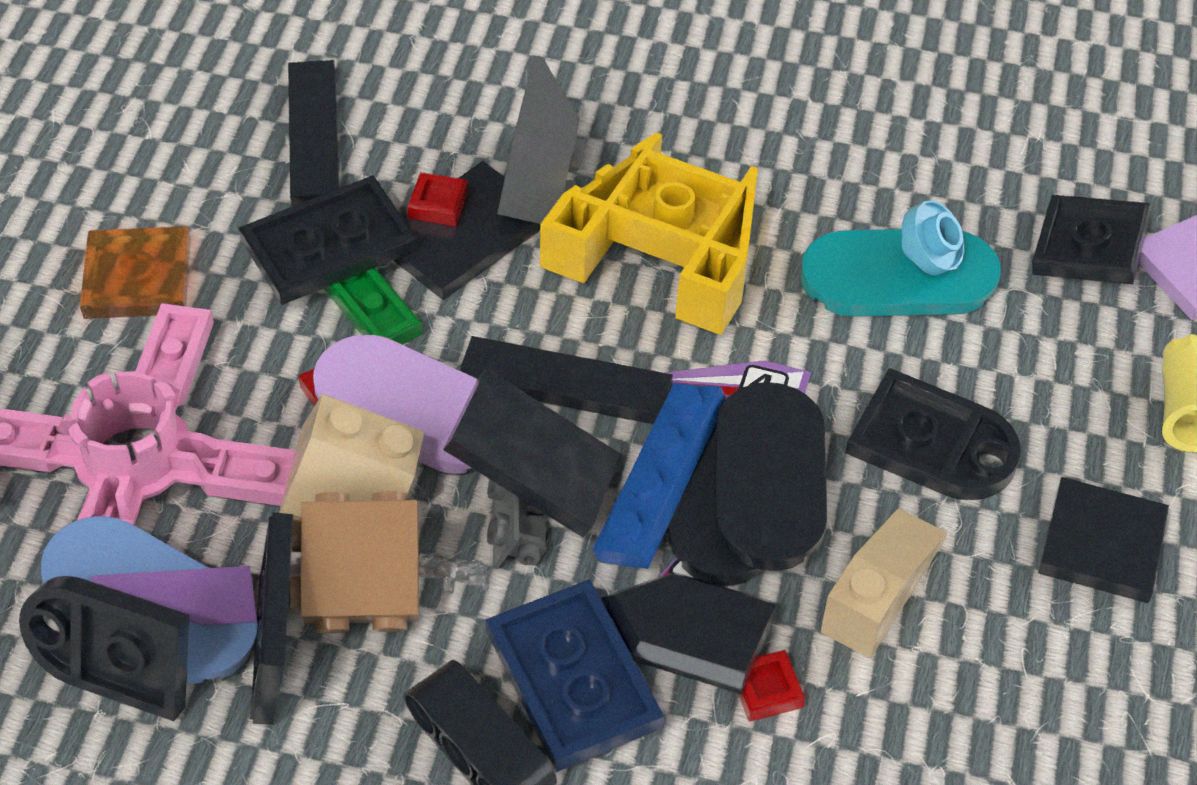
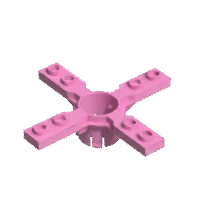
[0,303,296,526]

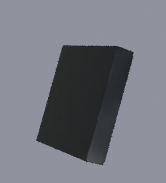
[1032,195,1150,285]
[1038,477,1169,603]

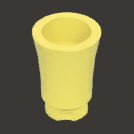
[1162,334,1197,452]

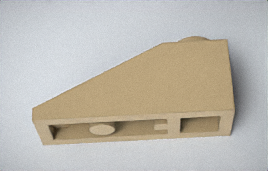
[821,508,947,659]

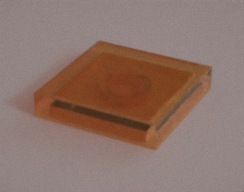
[80,226,191,319]

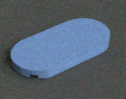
[41,516,258,683]

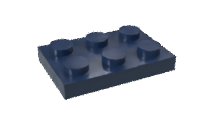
[485,579,665,772]

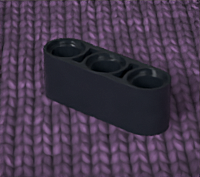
[403,660,557,785]

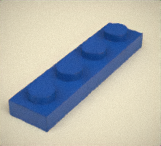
[592,383,726,569]

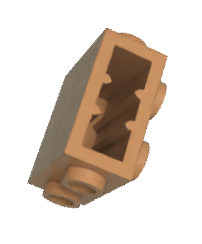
[290,491,419,633]

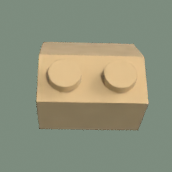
[279,394,424,518]

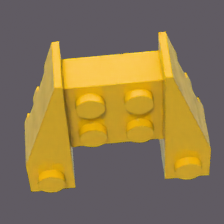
[539,132,758,335]

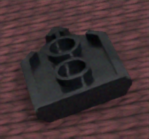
[601,572,779,694]

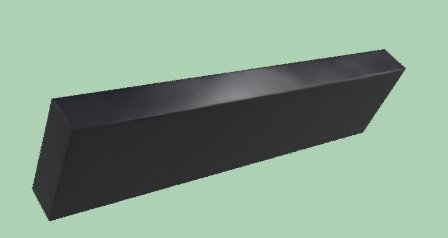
[288,60,340,206]
[459,336,673,424]

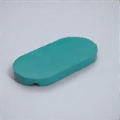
[800,229,1001,317]

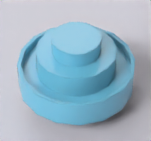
[901,200,964,276]

